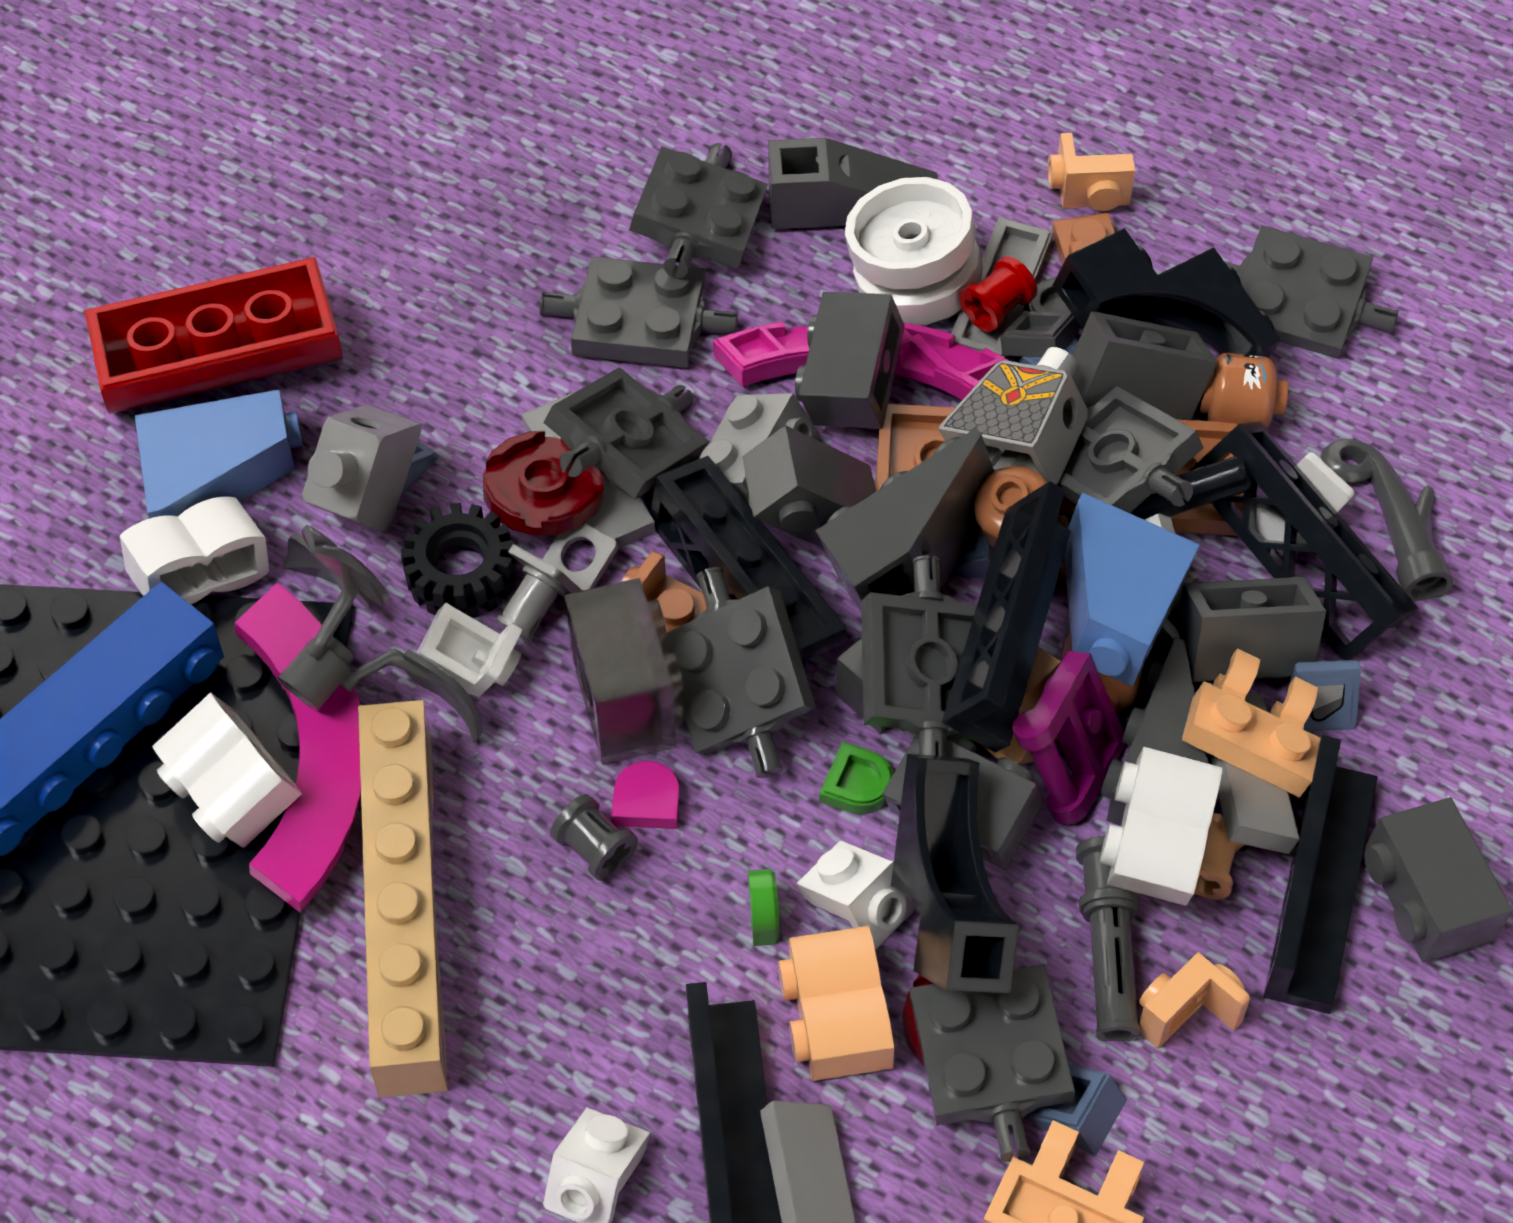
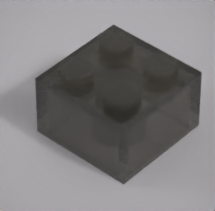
[564,578,685,766]

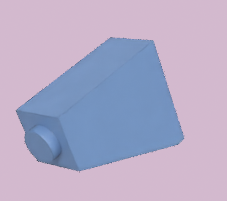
[135,390,303,519]
[1064,493,1200,687]

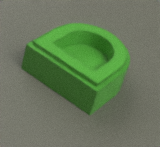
[819,741,893,814]
[748,869,780,946]

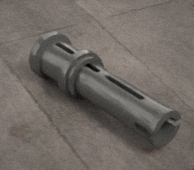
[1076,836,1140,1041]

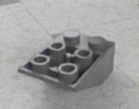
[816,427,994,611]

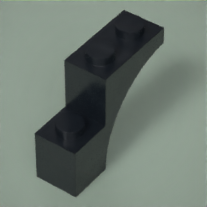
[1052,228,1281,358]
[891,754,1019,993]

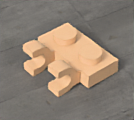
[1182,648,1321,798]
[983,1120,1144,1223]

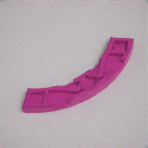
[713,322,1009,400]
[235,582,361,912]

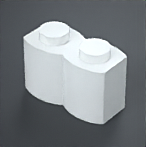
[120,496,270,605]
[152,693,302,848]
[1099,747,1223,906]

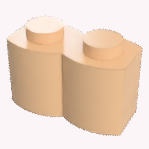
[778,926,894,1081]

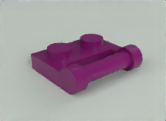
[1012,651,1125,825]

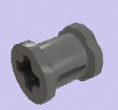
[550,794,638,881]

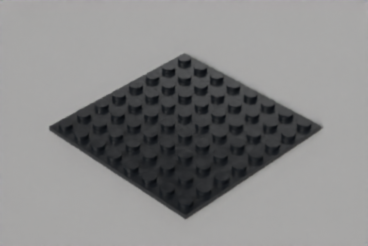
[0,584,354,1067]

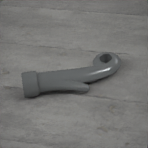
[1320,438,1453,602]

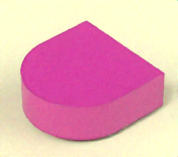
[611,761,680,829]

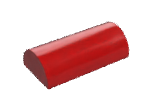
[84,257,343,414]

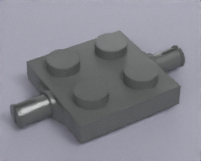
[629,143,768,278]
[1224,225,1399,359]
[540,257,739,368]
[543,367,709,499]
[1057,386,1203,513]
[861,555,977,757]
[661,567,816,778]
[910,964,1075,1162]

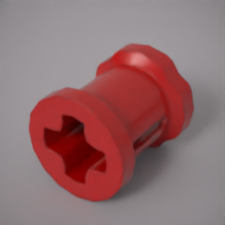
[959,256,1037,332]

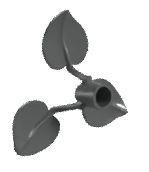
[278,525,482,743]

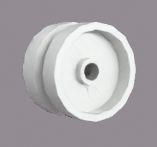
[845,177,983,325]

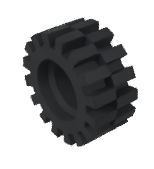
[401,503,517,618]

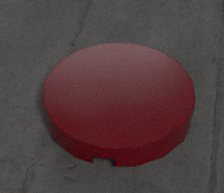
[483,431,604,536]

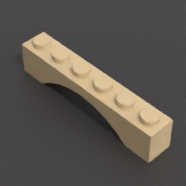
[358,700,448,1098]

